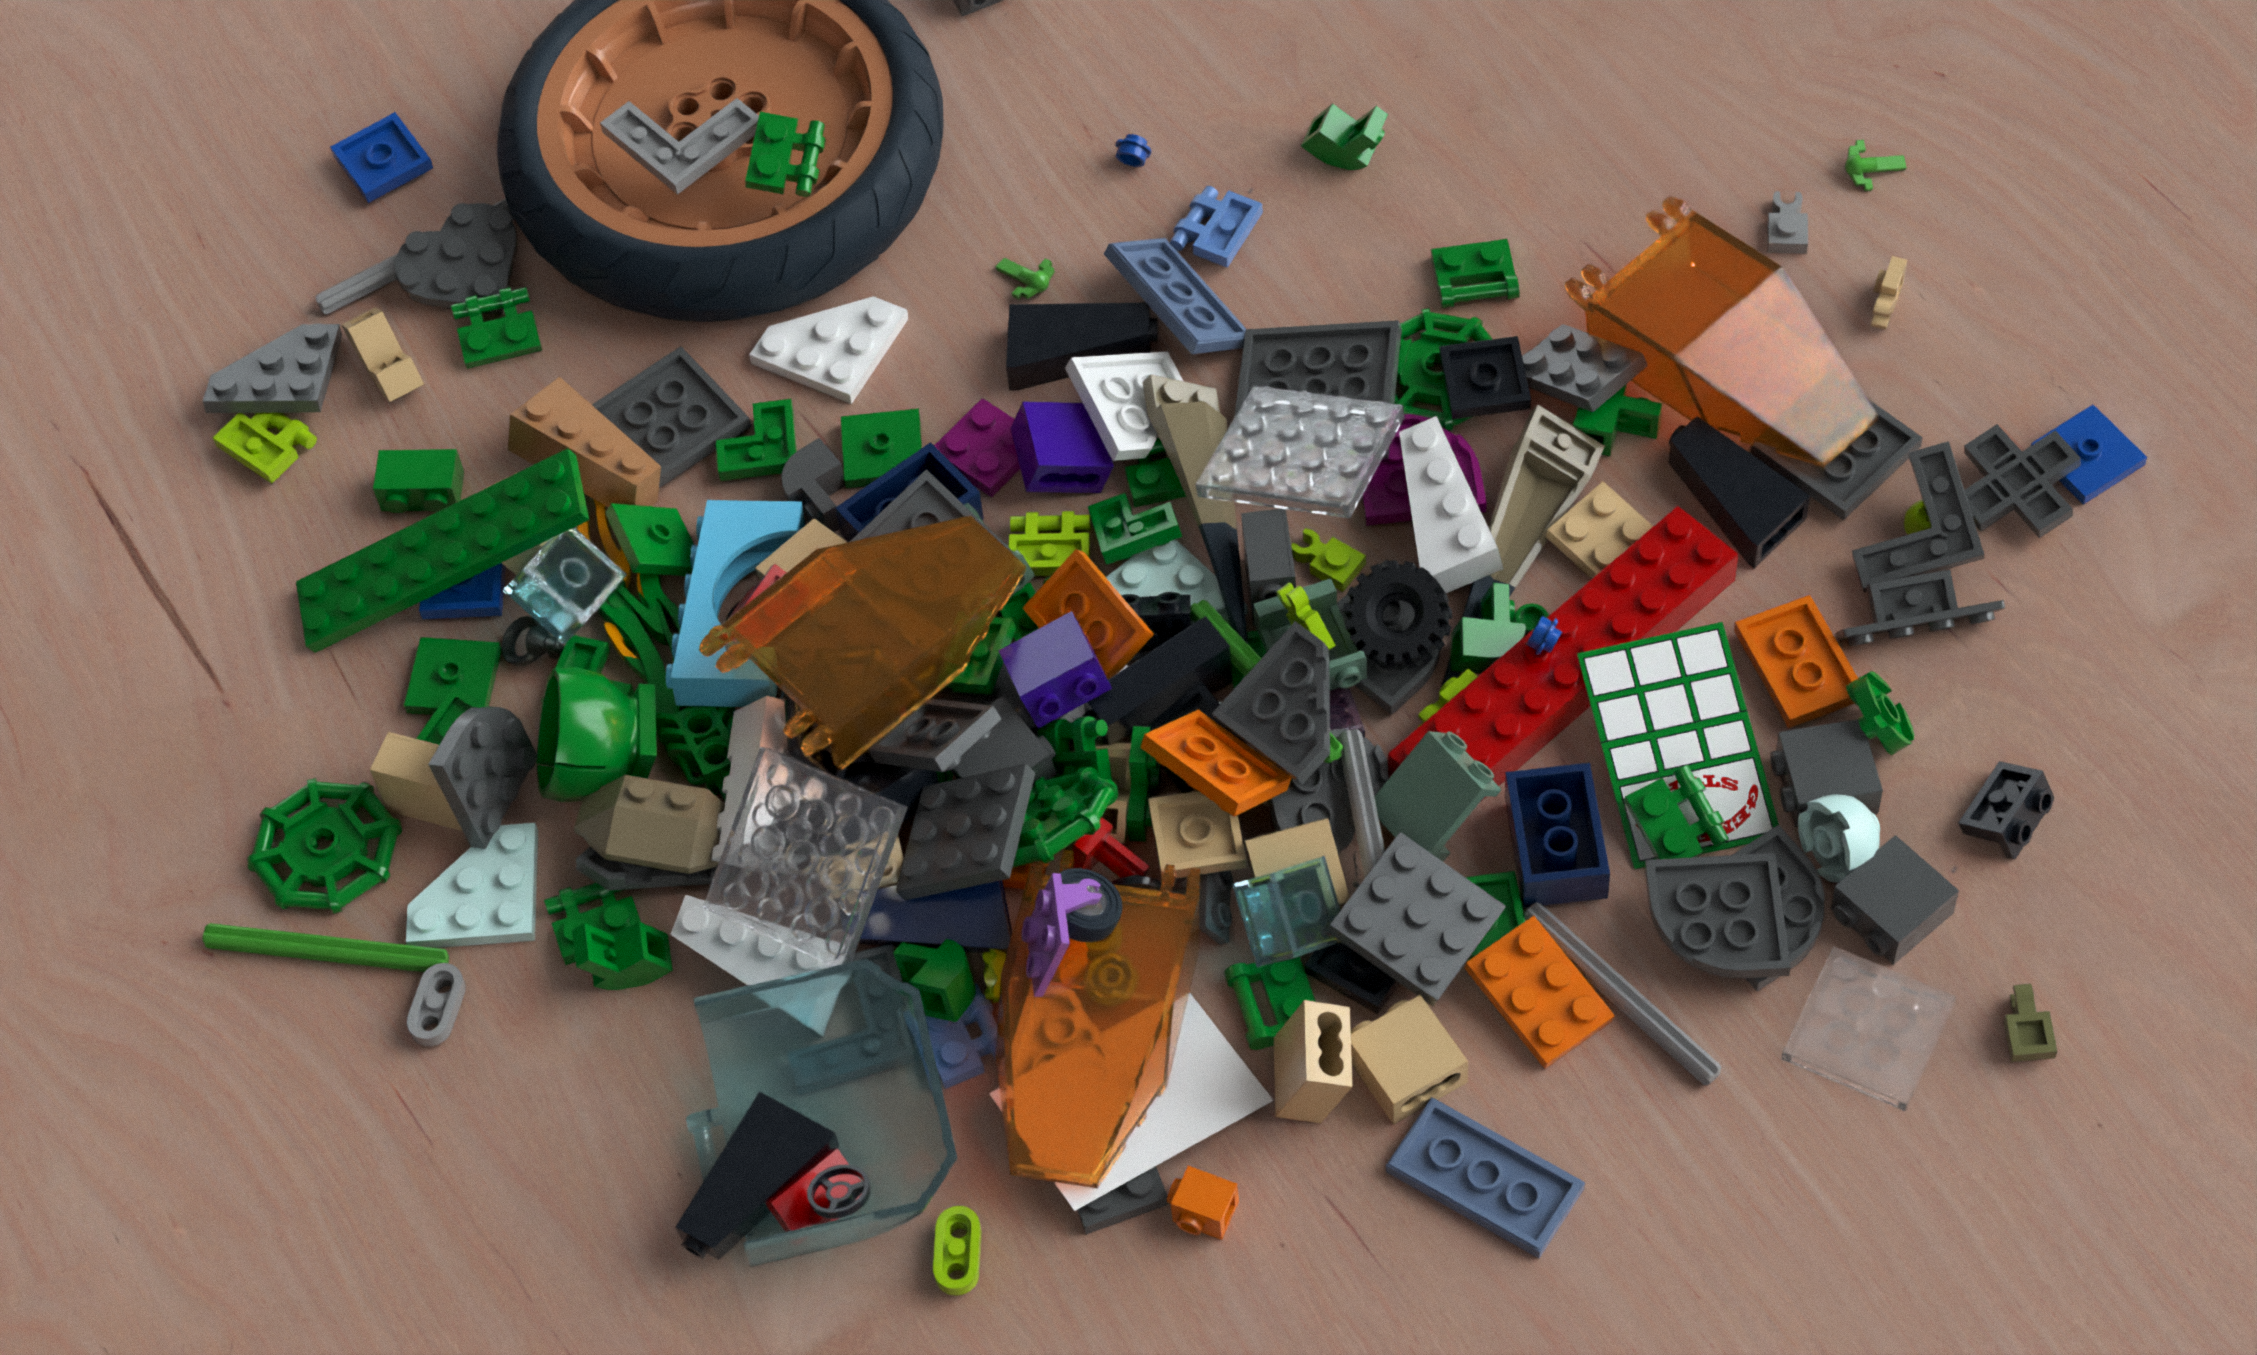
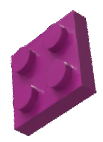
[934,398,1020,498]

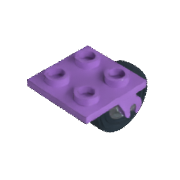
[1022,868,1122,997]

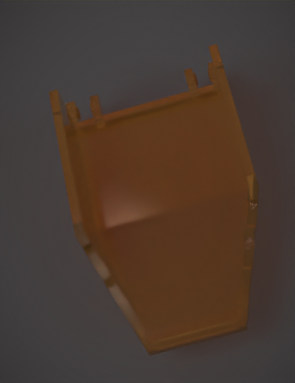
[1564,196,1878,467]
[699,516,1027,770]
[995,850,1201,1189]

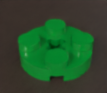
[1846,671,1915,755]

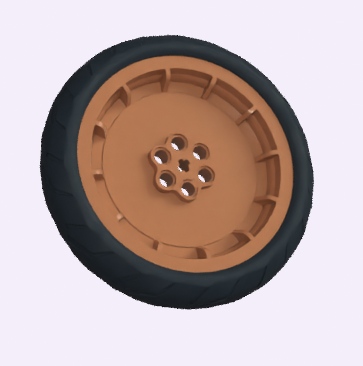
[497,0,944,322]

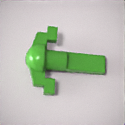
[1845,140,1907,191]
[995,258,1055,300]

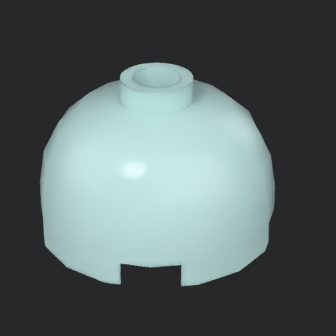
[1798,794,1880,883]

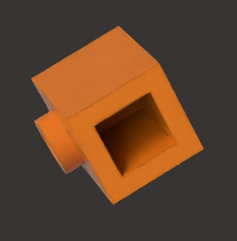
[1167,1165,1239,1240]

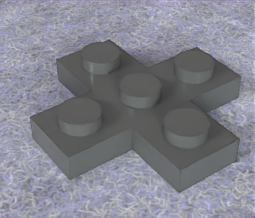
[1964,424,2081,538]

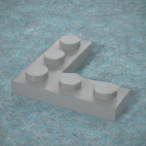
[600,98,759,195]

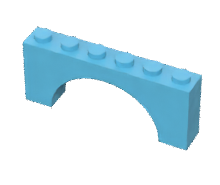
[666,500,806,707]

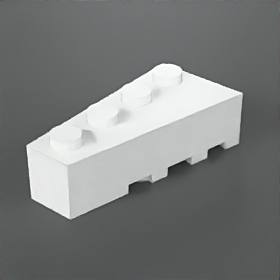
[1399,416,1504,593]
[712,696,809,875]
[670,895,853,1035]

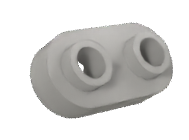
[407,963,466,1046]

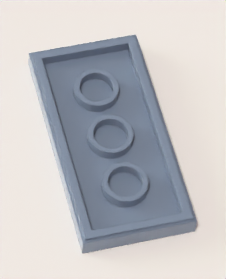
[1104,238,1246,354]
[1386,1097,1585,1259]

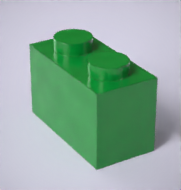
[373,449,464,513]

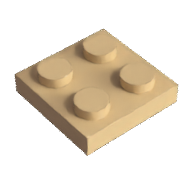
[1545,481,1653,579]
[1148,791,1246,880]

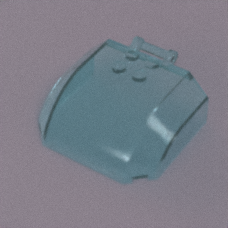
[686,959,958,1267]

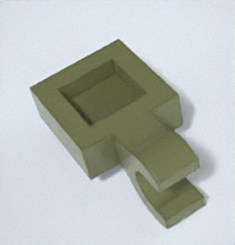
[2003,984,2058,1062]

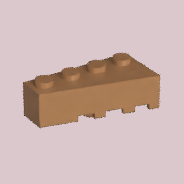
[508,376,661,507]

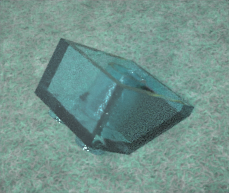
[503,527,627,644]
[1232,856,1341,967]

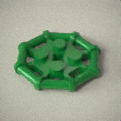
[1393,308,1492,431]
[1013,767,1118,867]
[247,778,402,914]

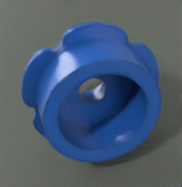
[1115,134,1152,167]
[1526,616,1562,655]

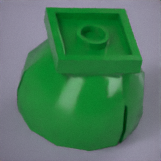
[536,667,657,802]

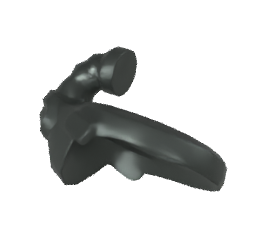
[501,615,564,666]

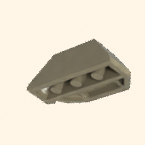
[574,775,725,874]

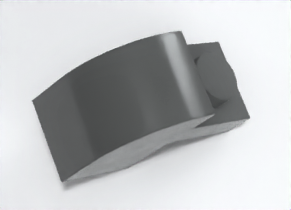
[782,438,845,532]

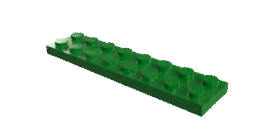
[296,448,589,653]

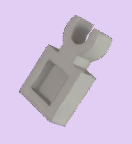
[1767,191,1808,254]

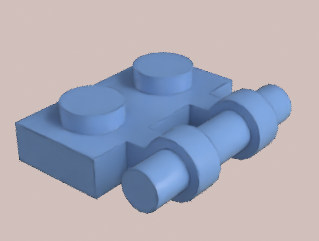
[1170,186,1263,268]
[911,983,1010,1089]

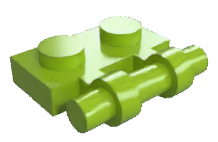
[212,413,317,484]
[1009,511,1091,576]

